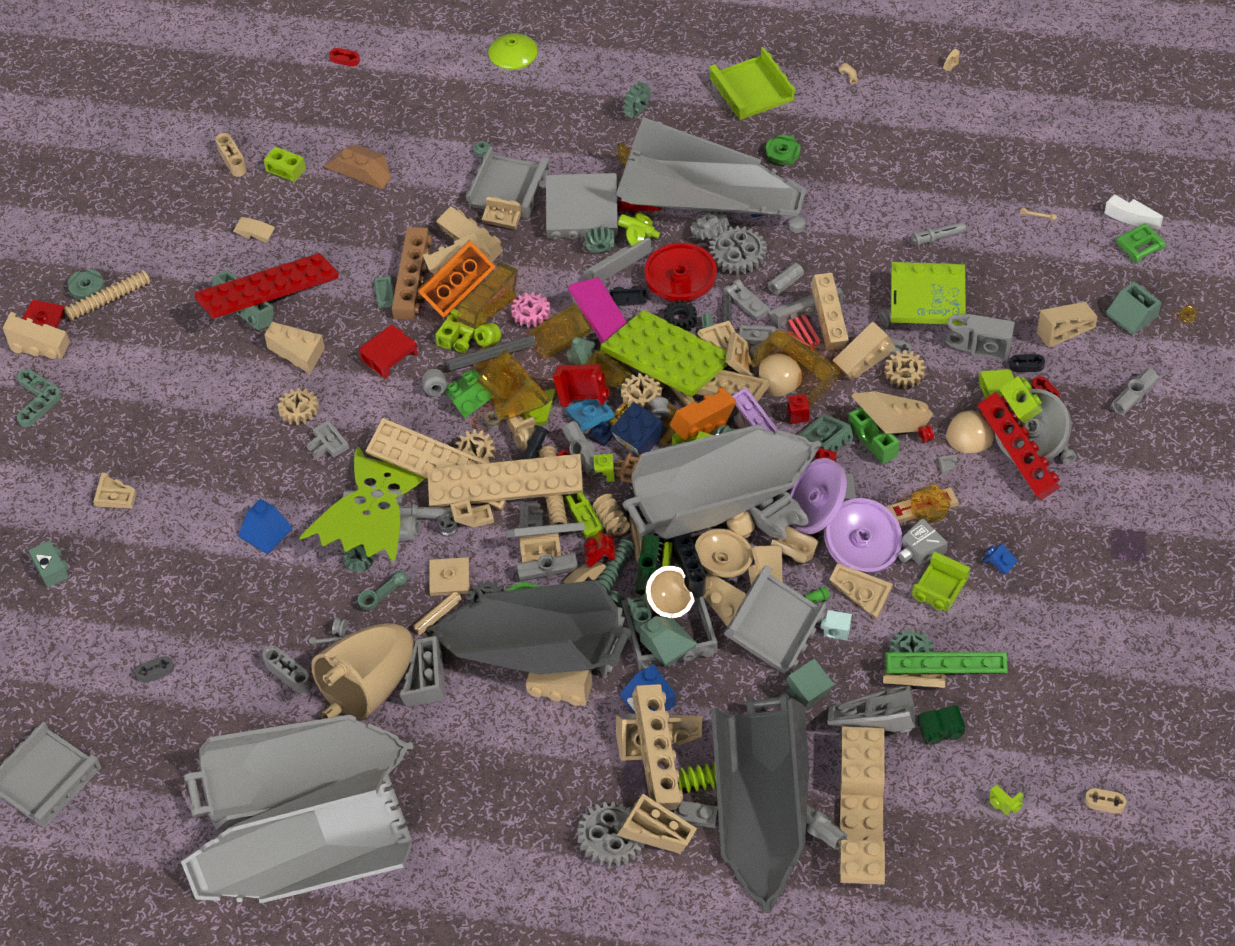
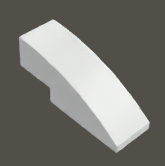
[1104,195,1163,229]

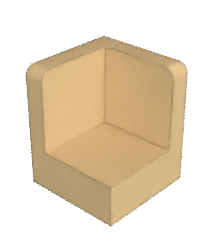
[506,412,535,435]

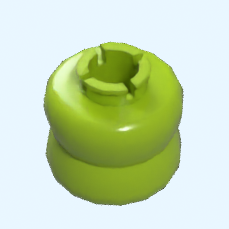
[474,323,501,347]

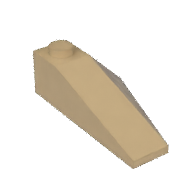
[616,714,703,761]

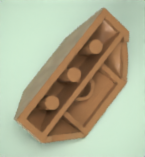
[324,144,391,189]

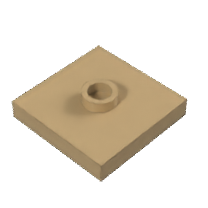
[429,557,470,596]

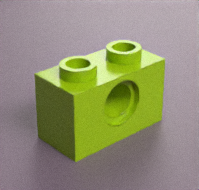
[1000,376,1043,423]

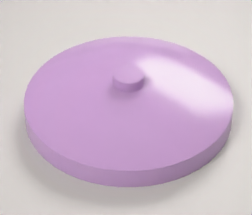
[789,458,847,534]
[824,498,902,575]

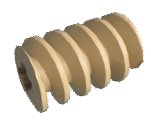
[593,494,630,537]

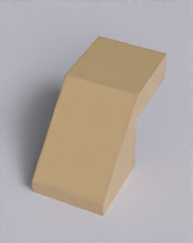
[450,500,494,527]

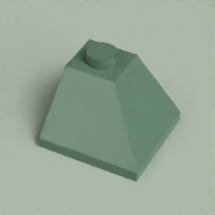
[639,616,697,667]

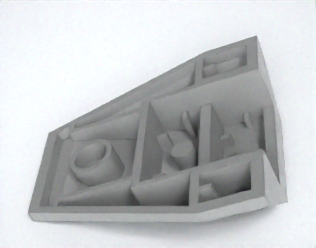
[827,685,915,733]

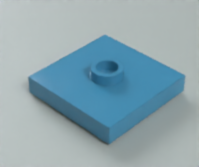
[565,399,615,431]

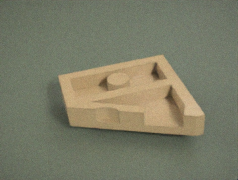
[93,472,137,509]

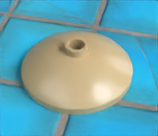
[695,529,753,577]

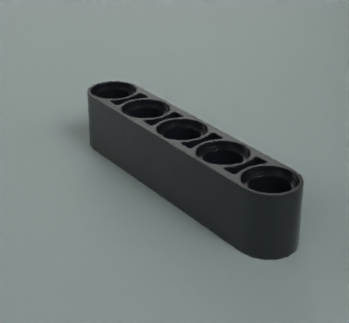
[670,533,706,598]

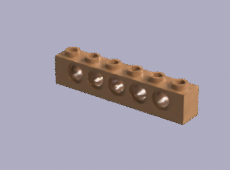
[392,227,432,320]

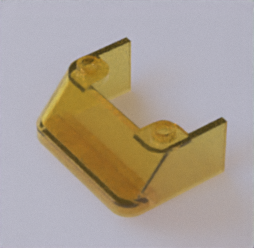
[751,330,841,408]

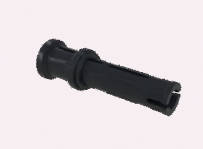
[521,425,550,460]

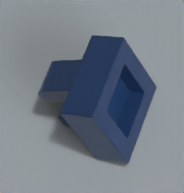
[589,421,613,446]

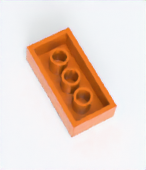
[418,239,496,318]

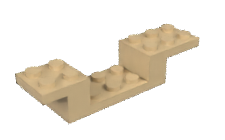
[840,727,885,885]

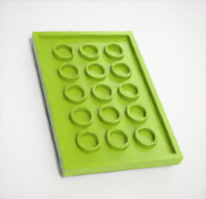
[600,310,728,397]

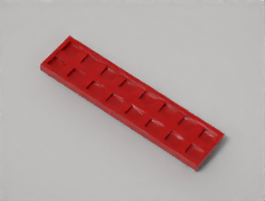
[194,253,339,319]

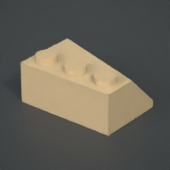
[851,391,933,434]

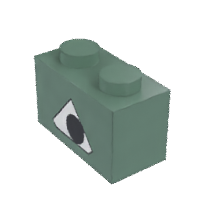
[28,540,70,588]

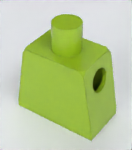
[979,369,1025,398]

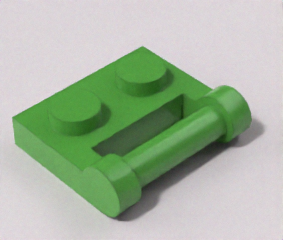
[1116,223,1166,263]

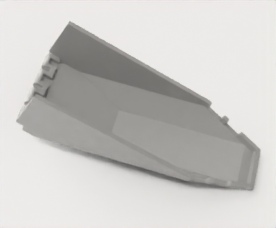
[616,117,806,217]
[181,768,412,903]

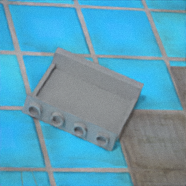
[466,147,550,219]
[546,173,618,240]
[723,565,826,674]
[0,721,102,828]

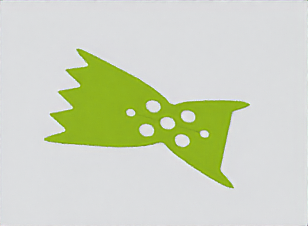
[299,447,426,561]

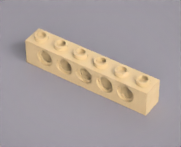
[632,684,683,810]

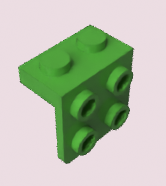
[445,369,495,418]

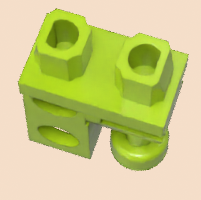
[435,305,485,353]

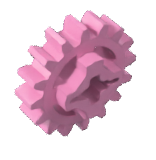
[511,292,550,328]

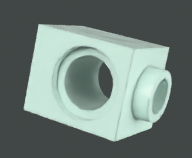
[821,610,852,641]

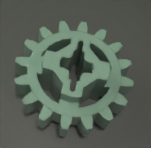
[622,82,651,119]
[889,628,934,653]

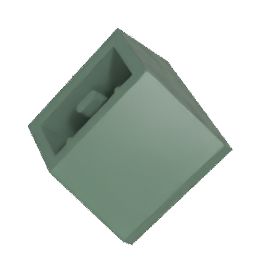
[1106,281,1161,335]

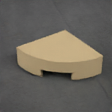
[943,49,960,71]

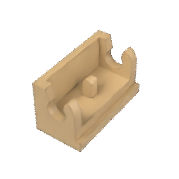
[519,533,561,563]

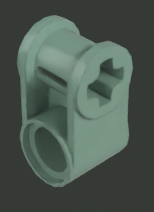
[626,594,651,633]

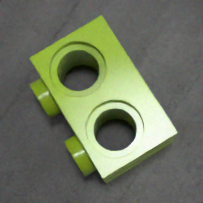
[264,147,306,182]

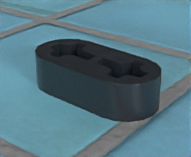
[1009,354,1045,372]

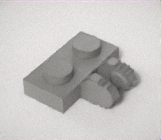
[307,420,349,459]

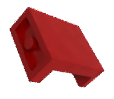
[359,324,418,379]
[552,364,609,407]

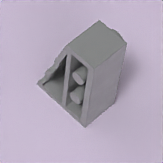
[400,636,446,707]

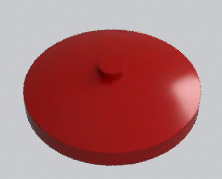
[644,243,717,302]

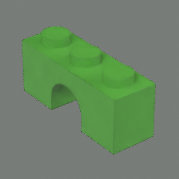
[849,407,899,464]

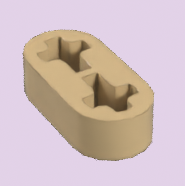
[1085,788,1126,813]

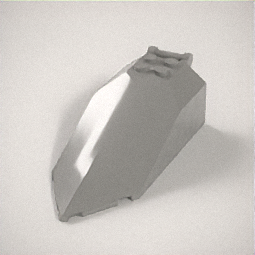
[623,424,821,539]
[184,715,413,830]

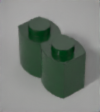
[917,706,965,744]

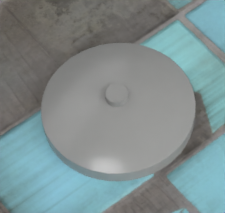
[995,389,1072,464]

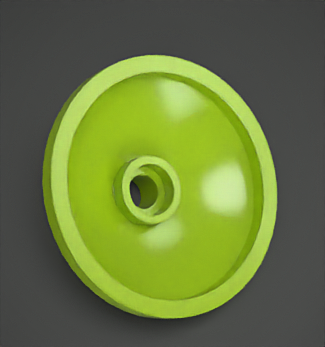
[488,33,538,70]

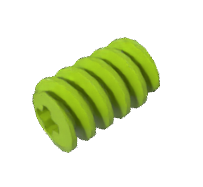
[678,762,716,793]

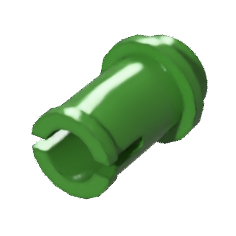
[803,586,830,604]

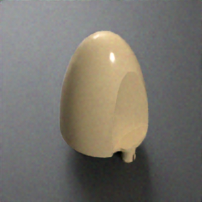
[311,623,414,721]

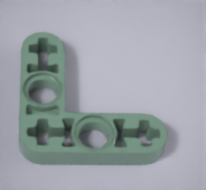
[17,369,61,427]

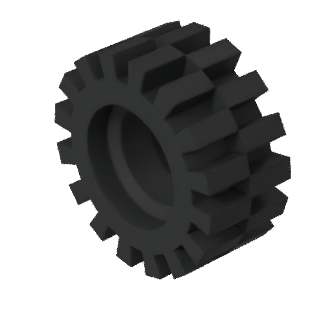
[664,300,697,332]

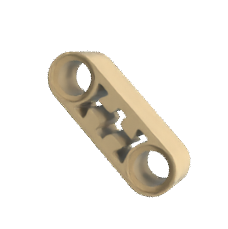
[215,133,247,177]

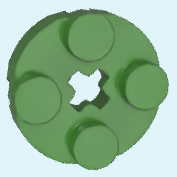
[766,135,800,165]

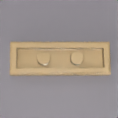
[883,670,946,688]

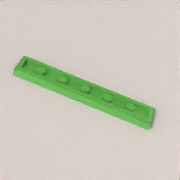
[885,652,1008,674]

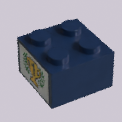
[610,402,667,456]

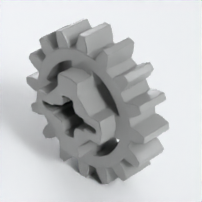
[690,212,729,240]

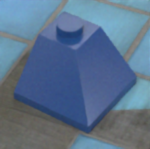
[238,498,293,554]

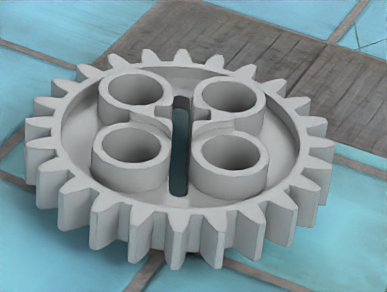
[709,226,767,275]
[577,801,645,868]

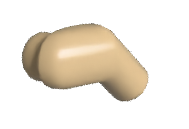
[839,63,858,84]

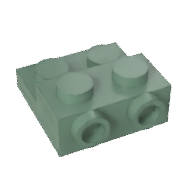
[798,414,854,453]

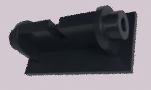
[609,286,646,306]

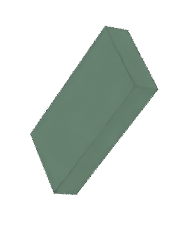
[373,276,394,308]

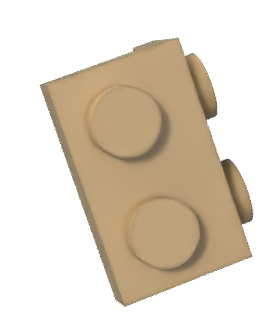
[482,197,521,230]
[770,526,819,563]

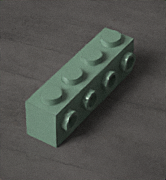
[212,270,274,330]

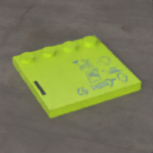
[891,262,966,325]

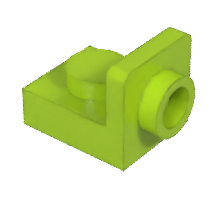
[593,454,615,482]

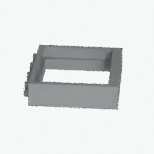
[621,596,717,670]

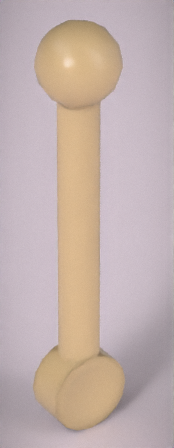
[1020,208,1057,220]

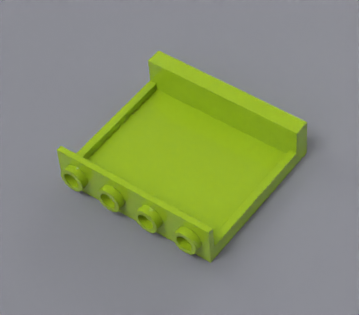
[709,47,796,120]

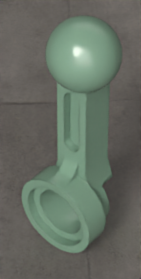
[358,571,408,610]

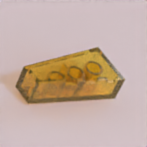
[457,262,518,329]

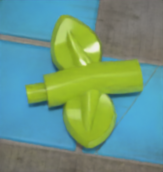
[618,213,660,247]

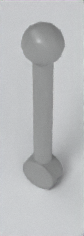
[309,635,347,645]

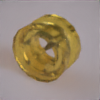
[1179,306,1197,324]

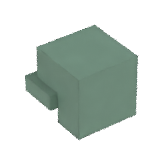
[786,659,834,710]

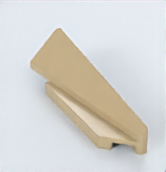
[748,546,783,585]

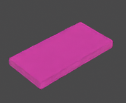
[568,277,627,344]

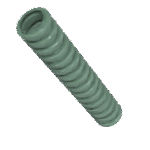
[596,539,635,593]

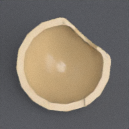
[759,354,802,396]
[946,410,995,454]
[645,566,694,618]

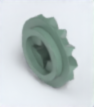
[343,544,375,572]

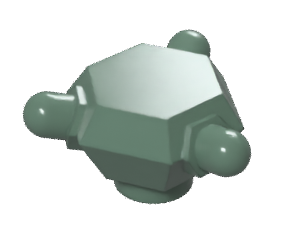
[567,337,596,365]

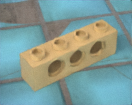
[811,273,849,351]

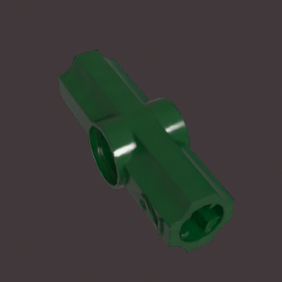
[635,534,660,596]

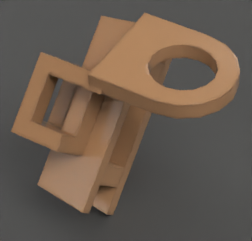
[615,452,641,483]

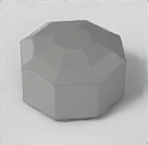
[788,216,806,233]

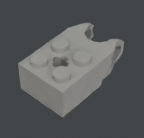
[946,314,1015,361]
[746,491,809,540]

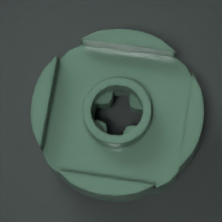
[68,269,105,300]

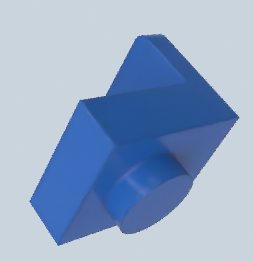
[982,543,1018,575]

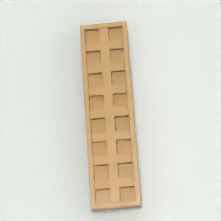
[366,418,507,510]
[428,454,583,507]

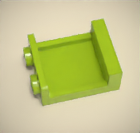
[912,552,970,612]

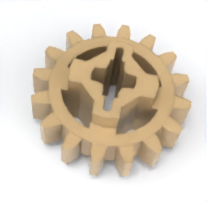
[884,350,926,389]
[621,373,662,410]
[277,388,319,425]
[456,429,496,463]

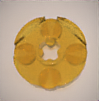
[911,484,950,522]

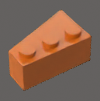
[669,387,737,440]

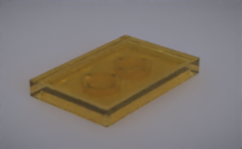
[529,303,592,359]

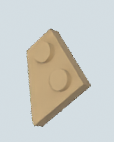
[697,321,735,351]
[726,332,755,377]

